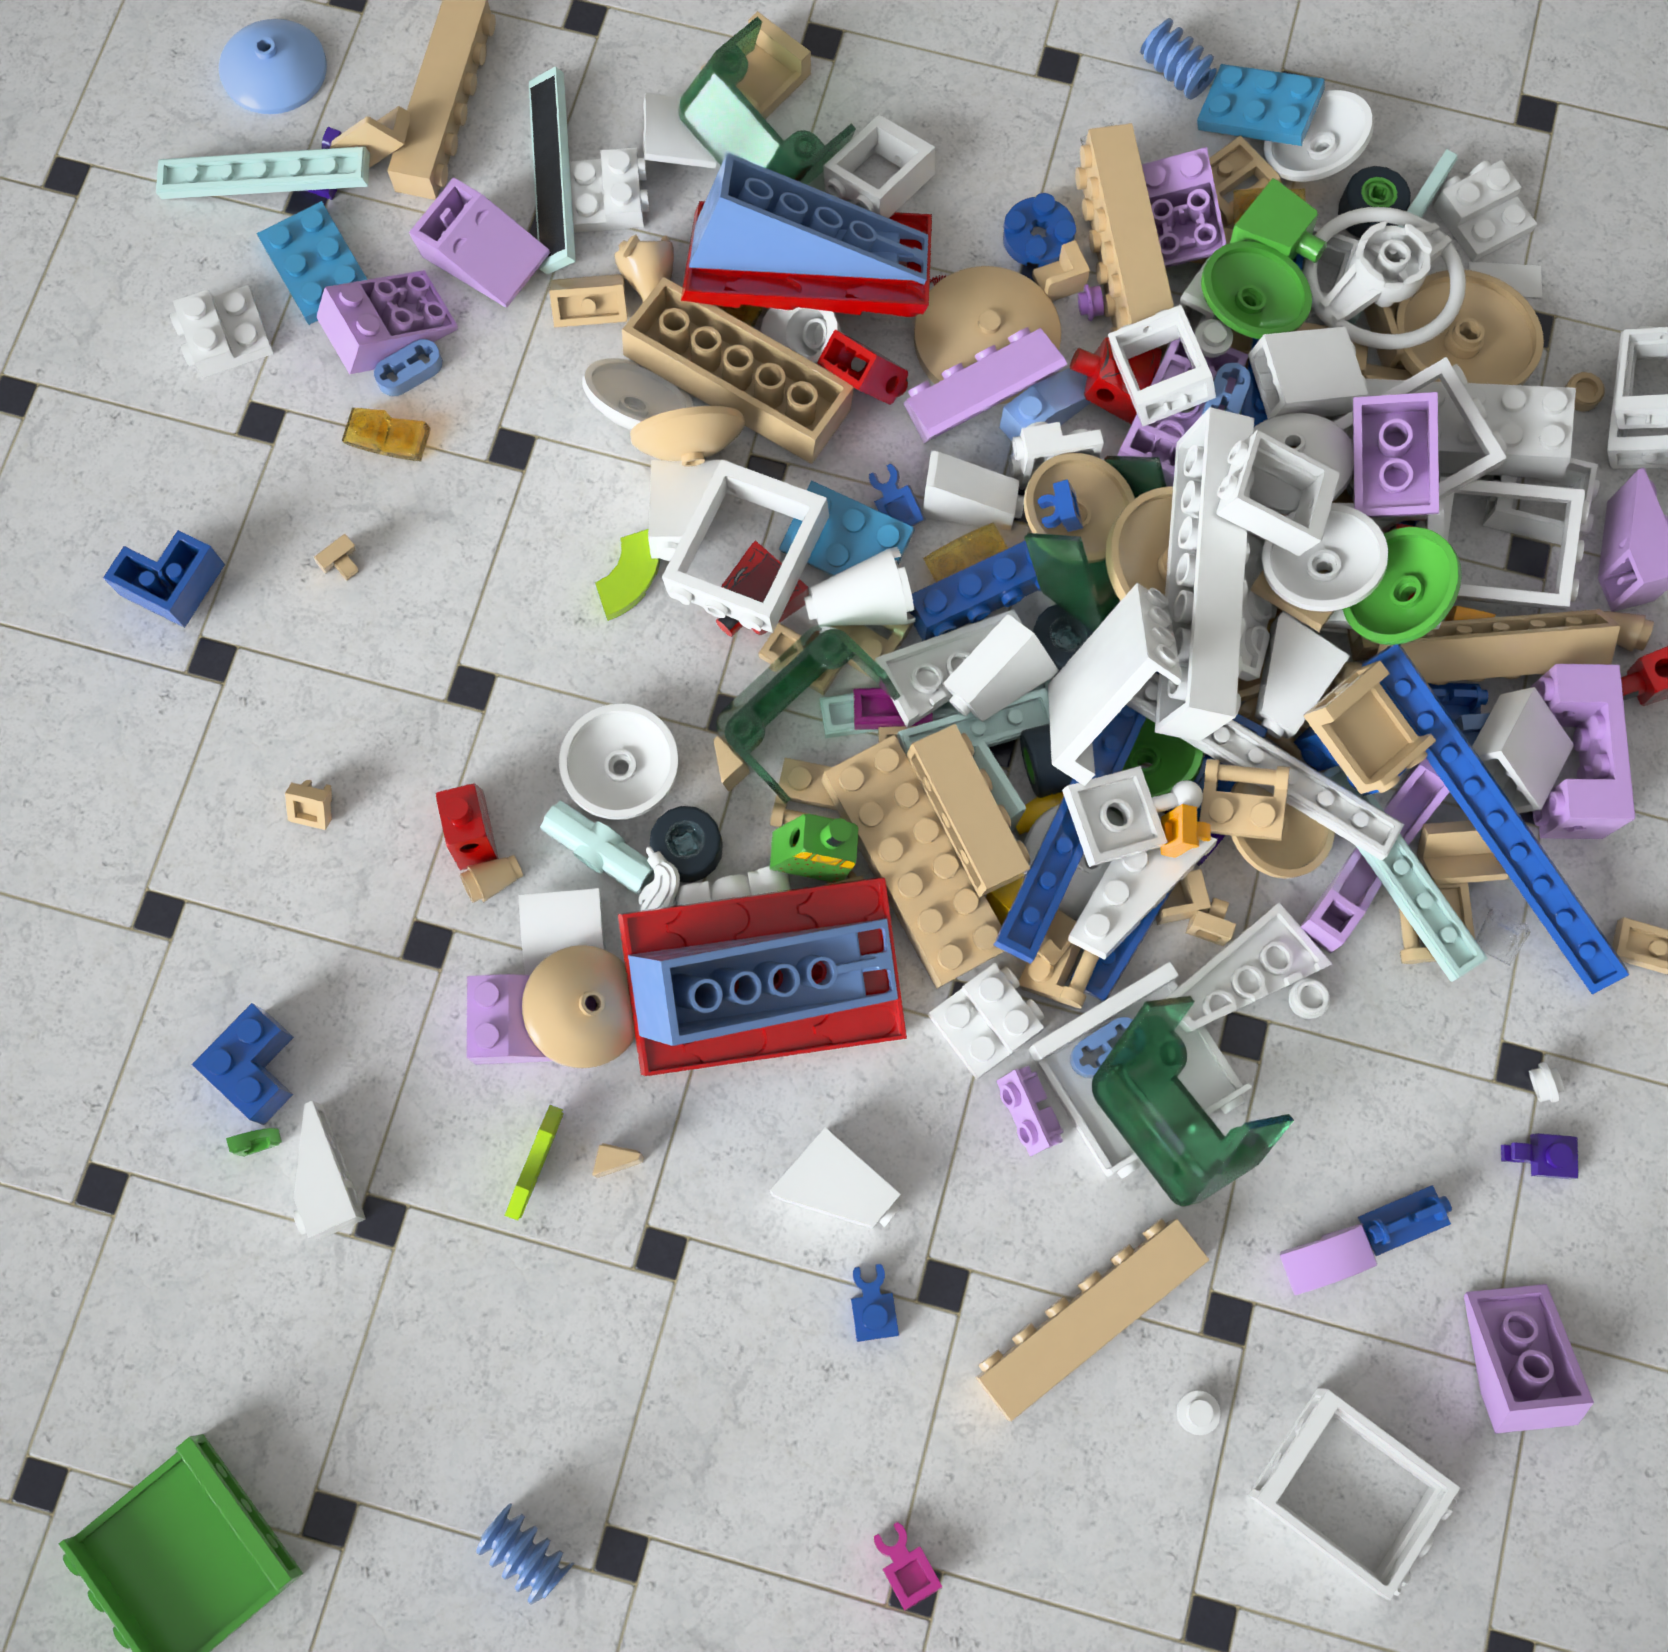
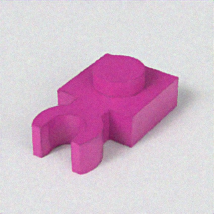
[874,1522,942,1611]

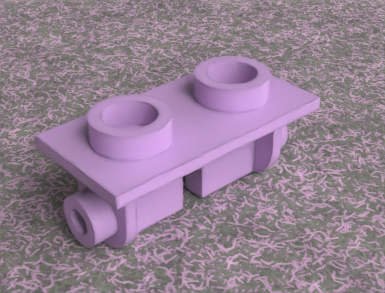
[996,1066,1063,1156]

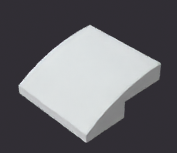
[643,93,717,169]
[518,888,606,975]

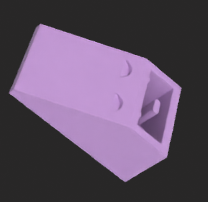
[1142,147,1227,268]
[409,177,550,308]
[317,270,458,374]
[1598,468,1668,612]

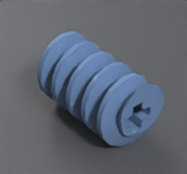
[1140,18,1217,100]
[476,1503,575,1605]

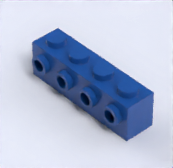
[907,536,1064,641]

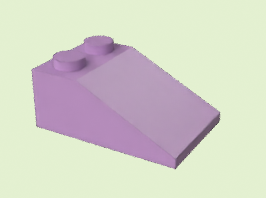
[1353,392,1439,518]
[467,974,597,1065]
[1464,1284,1594,1434]

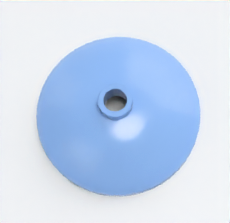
[219,19,327,114]

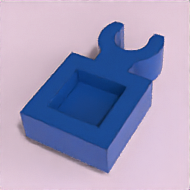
[869,464,926,527]
[851,1264,899,1342]

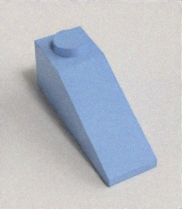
[999,368,1091,441]

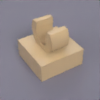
[314,534,359,581]
[285,780,332,830]
[1185,897,1236,946]

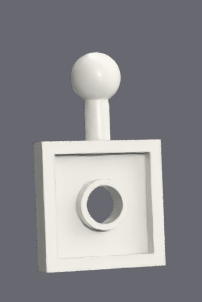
[1062,766,1203,867]

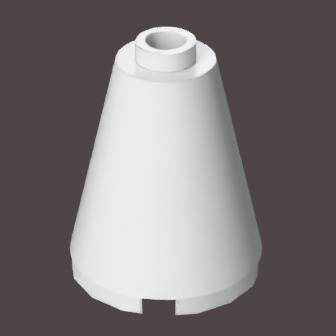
[804,547,915,626]

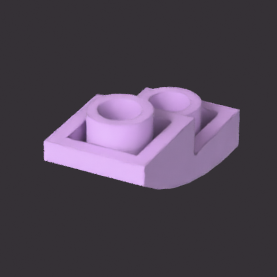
[1280,1224,1377,1295]

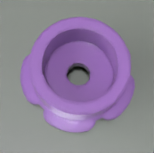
[1077,284,1104,321]

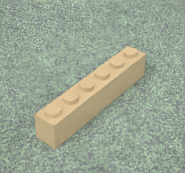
[387,0,496,200]
[1378,609,1620,685]
[975,1218,1209,1421]

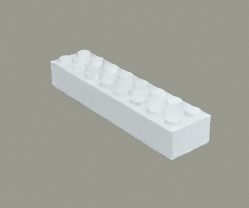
[1155,407,1255,742]

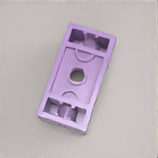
[1114,332,1248,492]
[1530,664,1635,839]

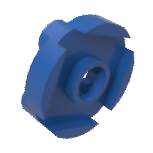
[1003,193,1076,268]

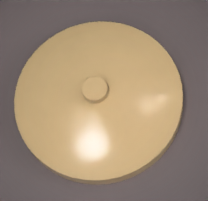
[914,266,1061,405]
[1394,270,1544,385]
[1105,486,1173,601]

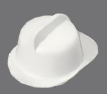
[761,307,844,363]

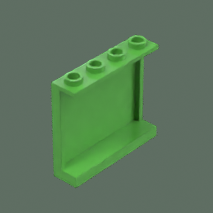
[59,1434,303,1652]

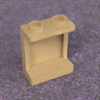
[701,11,811,129]
[1303,660,1436,794]

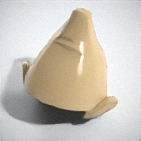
[614,234,674,303]

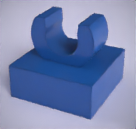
[1038,479,1083,532]

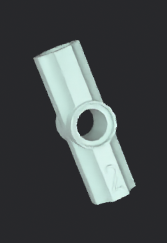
[540,800,655,895]

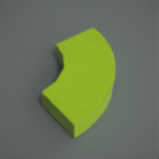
[595,529,661,621]
[504,1105,564,1221]

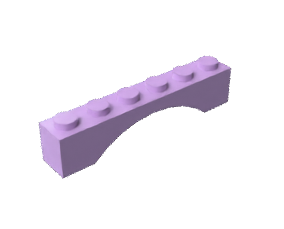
[1300,758,1450,954]

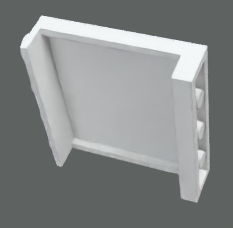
[1048,583,1182,786]
[1028,962,1252,1178]

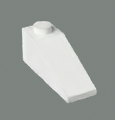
[293,1101,366,1240]

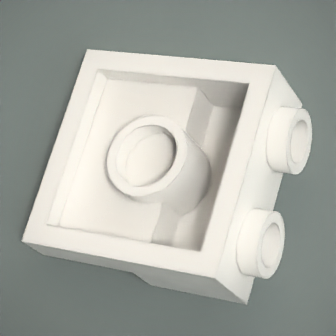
[569,148,650,233]
[1433,160,1537,262]
[170,285,274,378]
[1008,422,1104,490]
[928,963,1045,1080]

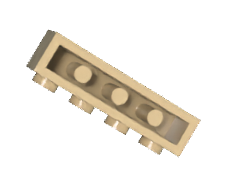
[906,724,1030,898]

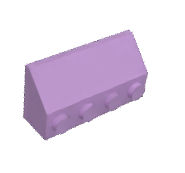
[903,327,1067,443]

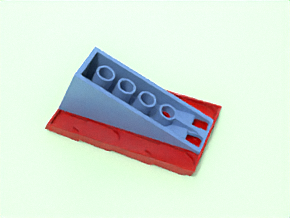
[680,152,932,317]
[618,877,907,1076]

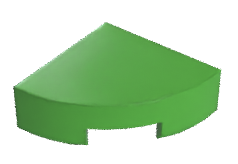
[226,1128,282,1157]

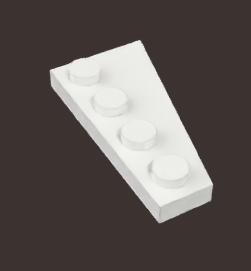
[874,609,1022,728]
[1068,812,1217,960]

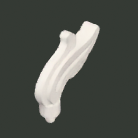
[639,846,680,911]

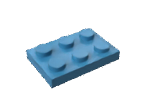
[1197,64,1325,146]
[256,201,368,325]
[779,480,915,576]

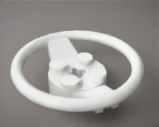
[1302,207,1466,350]

